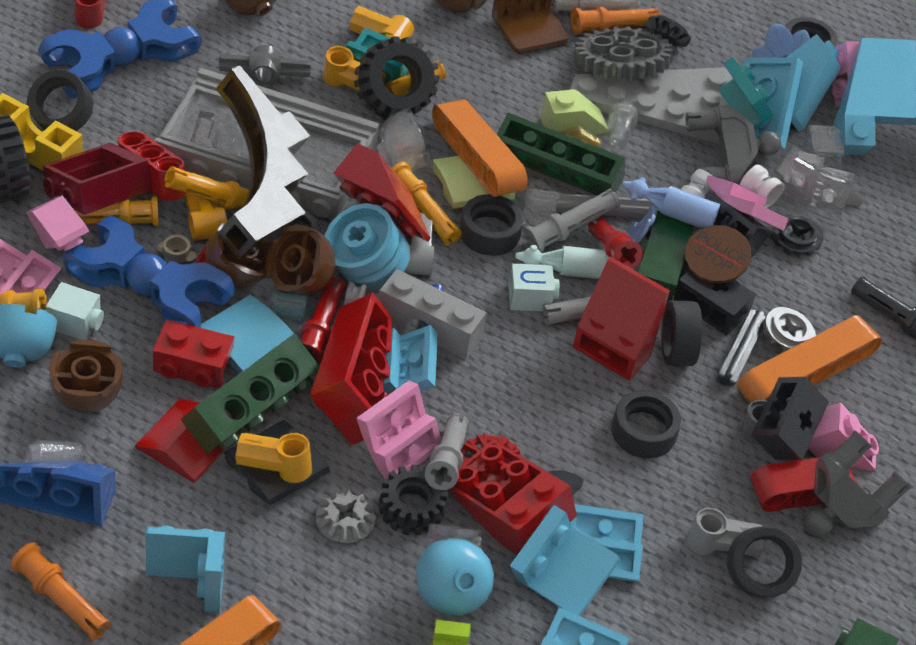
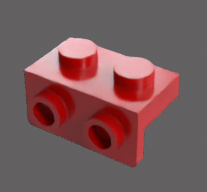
[153,319,235,389]

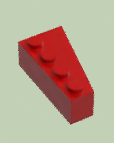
[310,292,392,444]

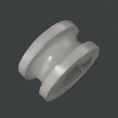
[344,281,367,305]

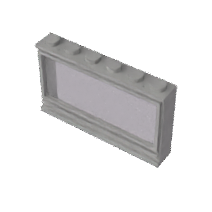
[154,68,379,220]

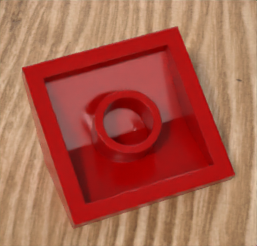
[135,399,238,483]

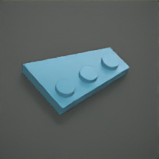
[744,57,803,149]

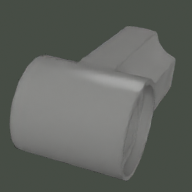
[404,213,434,276]
[686,508,764,557]

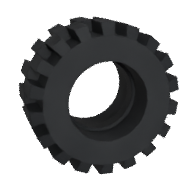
[354,36,440,119]
[0,115,31,203]

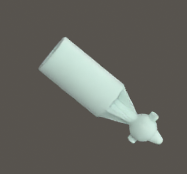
[515,245,609,279]

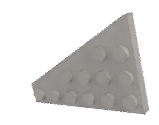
[570,67,733,144]

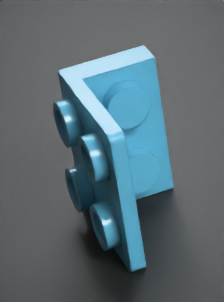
[510,505,620,617]
[145,526,225,614]

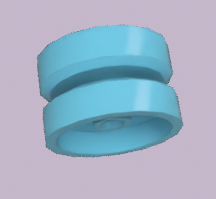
[324,203,410,292]

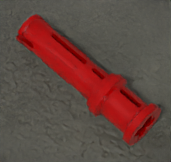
[588,217,643,269]
[300,276,346,365]

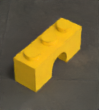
[0,93,83,171]

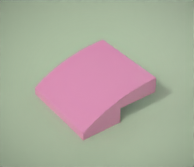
[706,175,788,231]
[0,239,61,295]
[357,381,441,479]

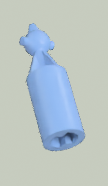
[622,177,720,229]

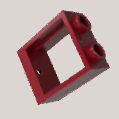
[43,142,152,215]

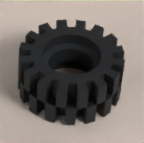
[379,465,447,536]

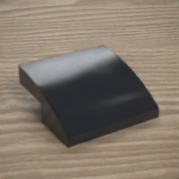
[224,420,330,506]

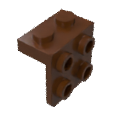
[491,0,569,53]

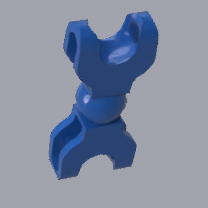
[38,0,202,98]
[62,215,235,328]

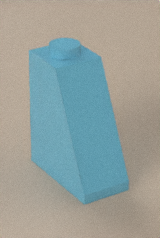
[787,34,841,132]

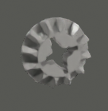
[763,307,815,352]
[316,489,376,543]

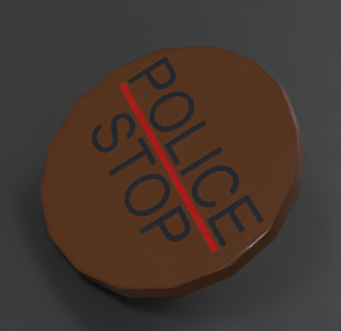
[685,225,751,283]

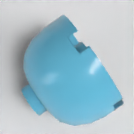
[0,304,57,368]
[416,539,494,616]

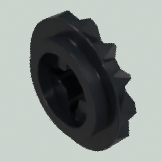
[646,15,691,48]
[771,214,824,257]

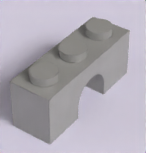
[379,269,487,360]

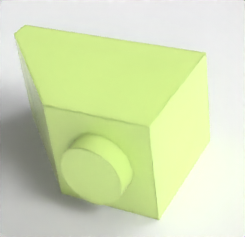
[541,89,609,137]

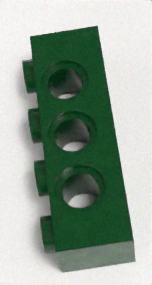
[497,113,625,196]
[180,333,320,454]

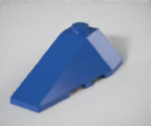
[0,461,116,526]

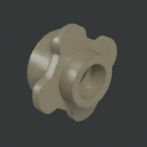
[157,235,196,264]

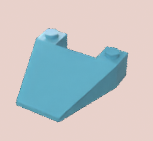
[833,38,916,156]

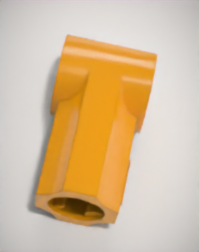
[349,6,415,39]
[323,46,386,91]
[184,193,227,241]
[235,433,312,483]

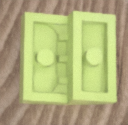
[433,156,515,209]

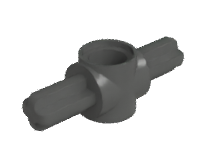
[218,45,311,86]

